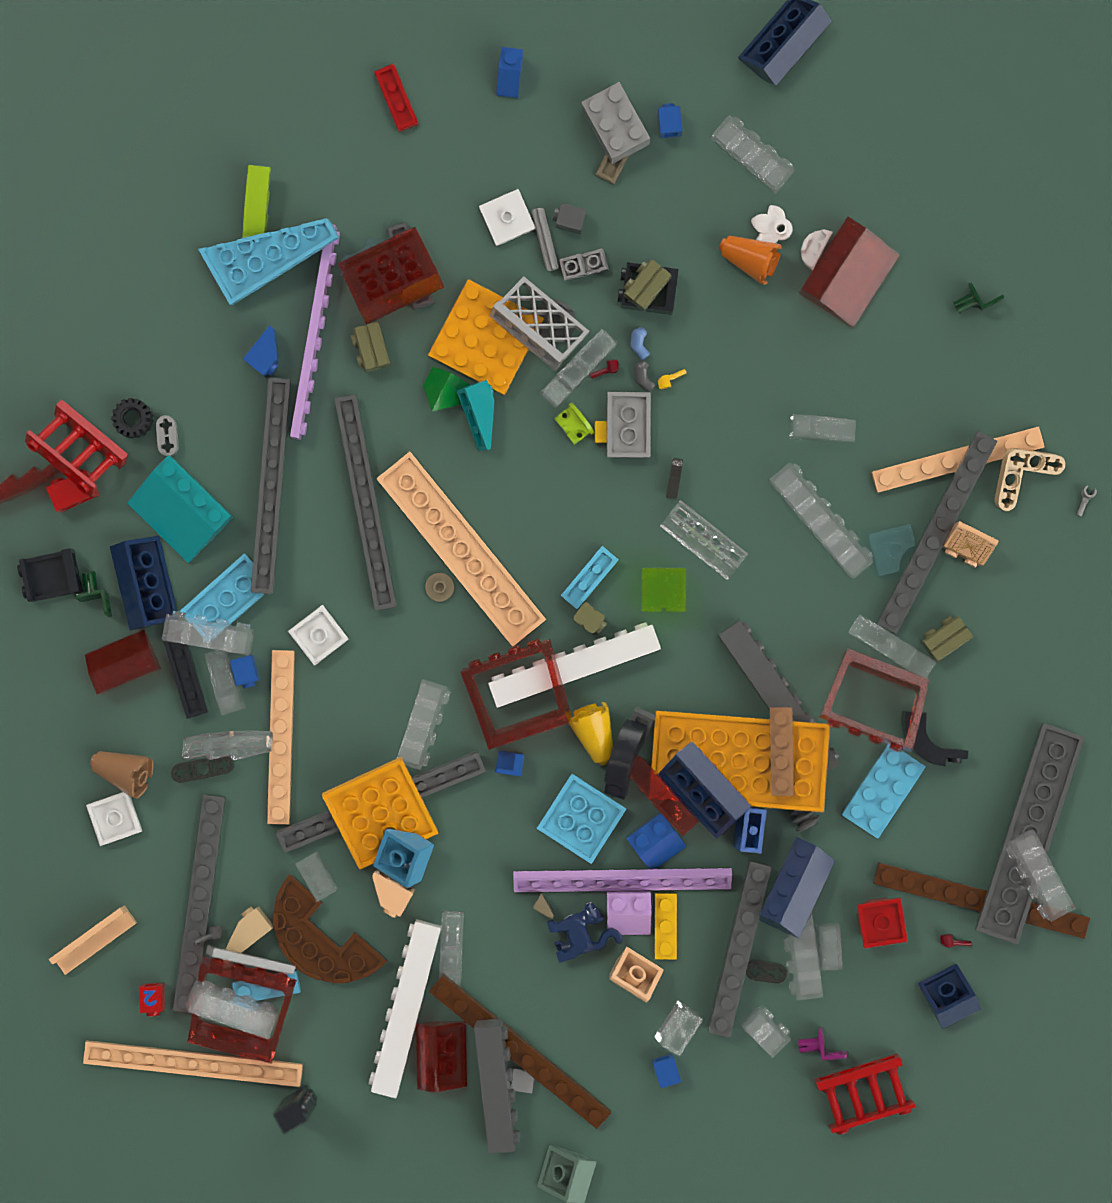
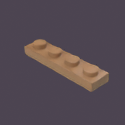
[770,707,794,796]

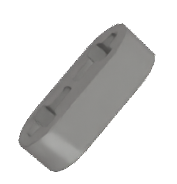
[156,415,179,457]

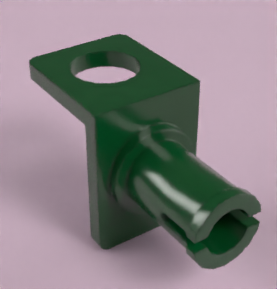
[953,282,1005,314]
[75,571,112,618]

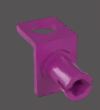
[798,1027,848,1060]

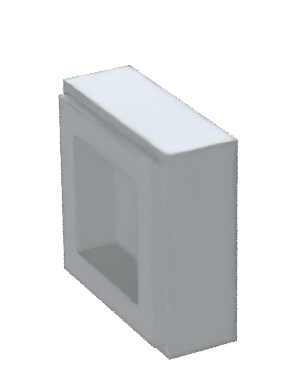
[511,1068,534,1093]

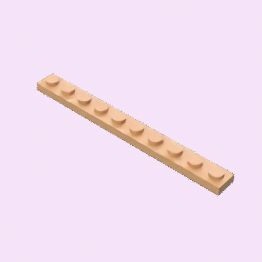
[83,1040,303,1087]

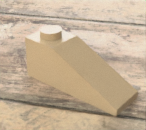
[218,906,274,969]

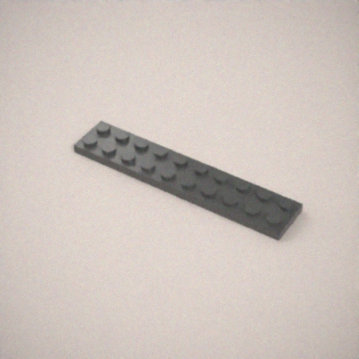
[975,723,1085,945]

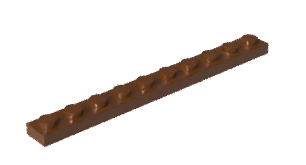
[873,862,1090,939]
[429,973,611,1129]

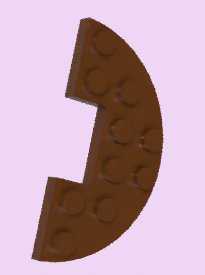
[273,874,388,983]

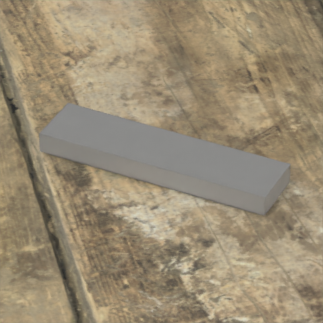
[206,945,296,974]

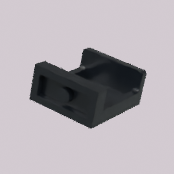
[17,548,83,602]

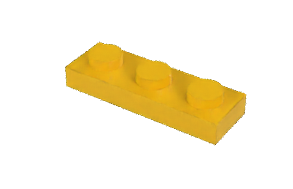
[655,893,677,959]

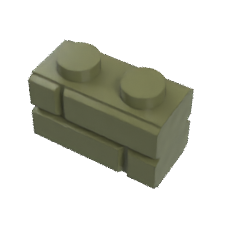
[623,259,672,312]
[351,322,391,372]
[573,602,607,634]
[921,615,973,662]

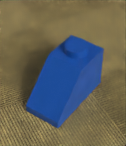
[496,47,523,98]
[243,325,279,377]

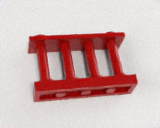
[25,400,128,497]
[814,1054,916,1135]

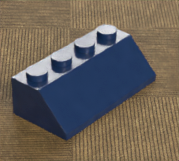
[738,0,832,86]
[110,536,179,631]
[658,741,752,839]
[759,837,835,939]

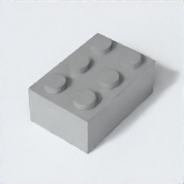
[581,82,650,165]

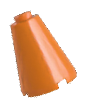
[719,236,782,285]

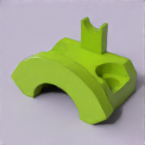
[554,402,595,445]

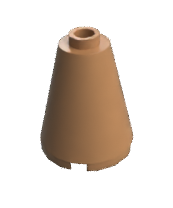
[90,751,154,799]

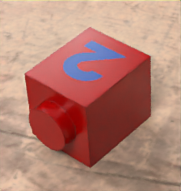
[139,983,166,1016]

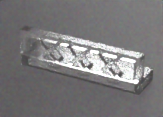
[660,500,748,580]

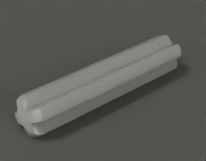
[532,208,558,271]

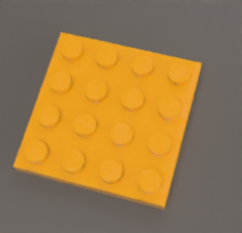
[428,279,545,396]
[322,757,439,870]

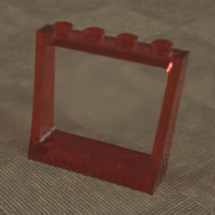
[461,639,572,749]
[819,649,929,752]
[187,957,297,1064]

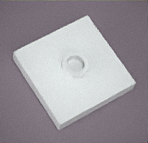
[479,189,536,247]
[288,605,349,666]
[86,792,142,846]

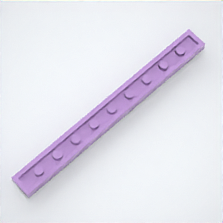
[290,224,340,440]
[513,868,732,892]

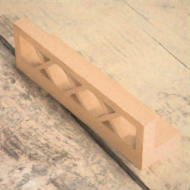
[49,905,137,975]

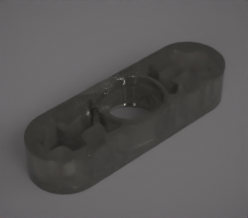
[171,754,235,783]

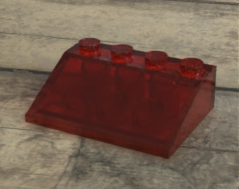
[799,217,899,328]
[337,227,445,325]

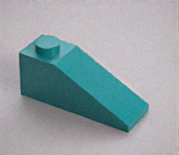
[456,380,494,451]

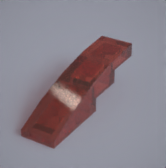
[0,463,60,503]
[630,754,699,836]

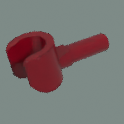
[590,360,619,379]
[940,934,972,948]

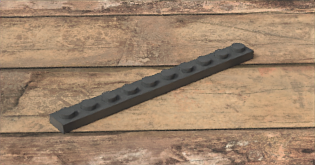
[251,378,291,595]
[335,394,397,611]
[876,431,997,634]
[276,750,486,853]
[173,794,226,1014]

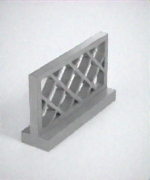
[489,276,590,371]

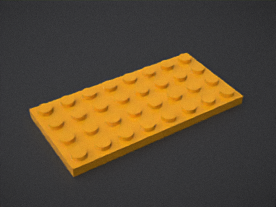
[649,711,830,812]

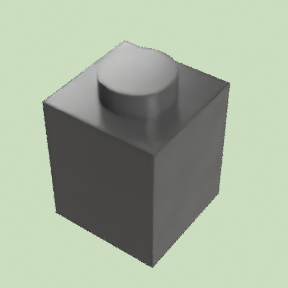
[553,203,586,235]

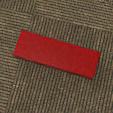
[374,63,418,132]

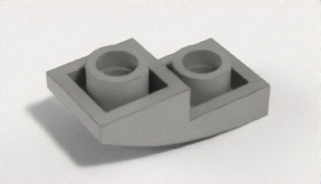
[559,248,609,281]

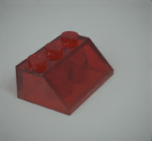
[85,629,162,695]
[416,1021,467,1093]

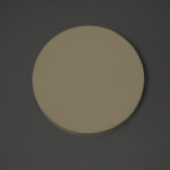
[425,573,454,602]

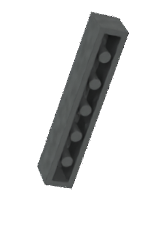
[474,1019,520,1153]

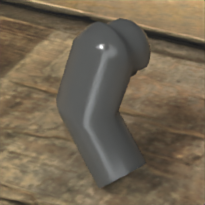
[634,360,656,392]

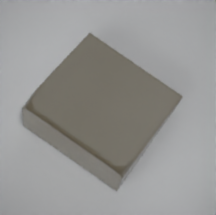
[533,892,554,919]

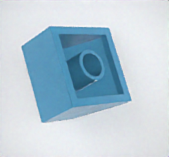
[373,829,434,888]

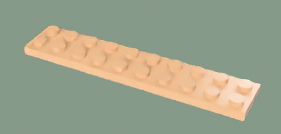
[376,452,546,647]

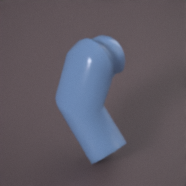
[630,327,650,360]

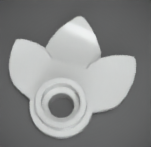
[751,205,793,243]

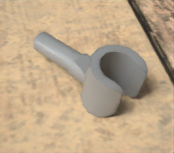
[1076,485,1097,516]

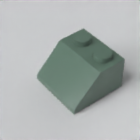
[537,1145,597,1203]

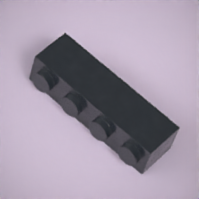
[273,1086,317,1134]

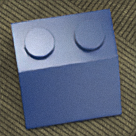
[626,811,686,870]

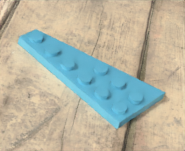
[198,218,340,305]

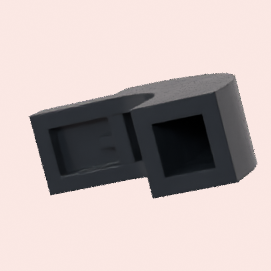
[901,711,968,766]
[604,719,648,800]

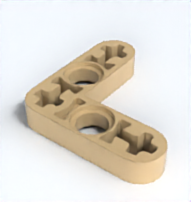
[994,448,1066,511]

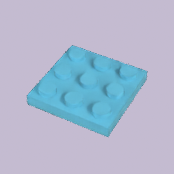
[537,774,627,864]

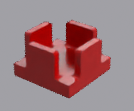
[856,897,908,948]

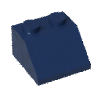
[918,964,981,1029]

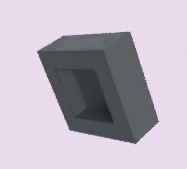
[631,707,656,736]

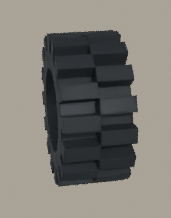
[111,398,153,438]

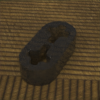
[666,458,683,500]
[746,960,787,984]

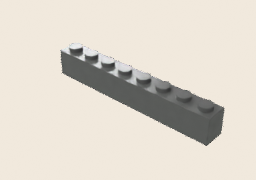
[717,621,839,773]
[707,860,771,1038]

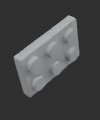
[606,392,651,458]

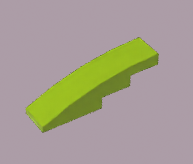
[243,165,271,238]

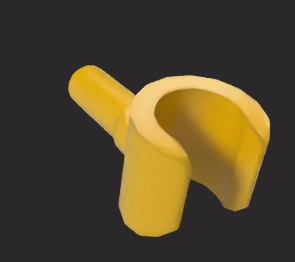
[658,369,686,389]

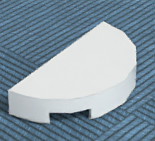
[801,230,832,271]

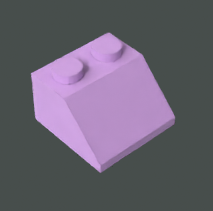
[607,891,651,935]

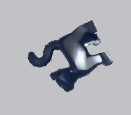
[547,902,622,963]

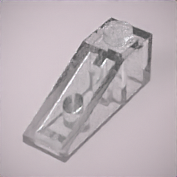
[790,414,856,442]
[205,647,246,716]

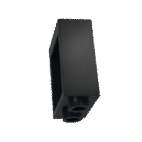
[617,262,679,315]

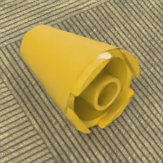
[566,702,613,765]

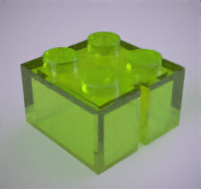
[641,568,686,612]

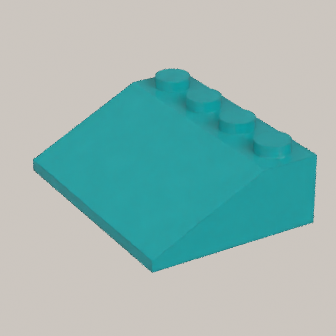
[127,455,234,563]

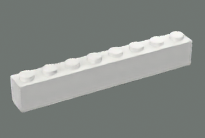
[488,622,661,708]
[368,919,442,1098]

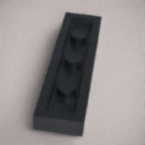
[162,630,209,719]

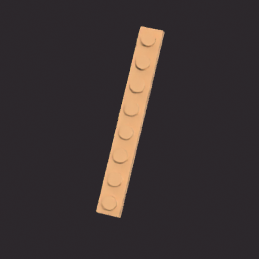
[871,427,1045,493]
[267,650,295,824]

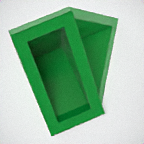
[423,366,471,412]

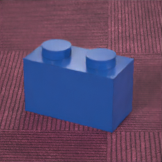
[733,806,767,853]

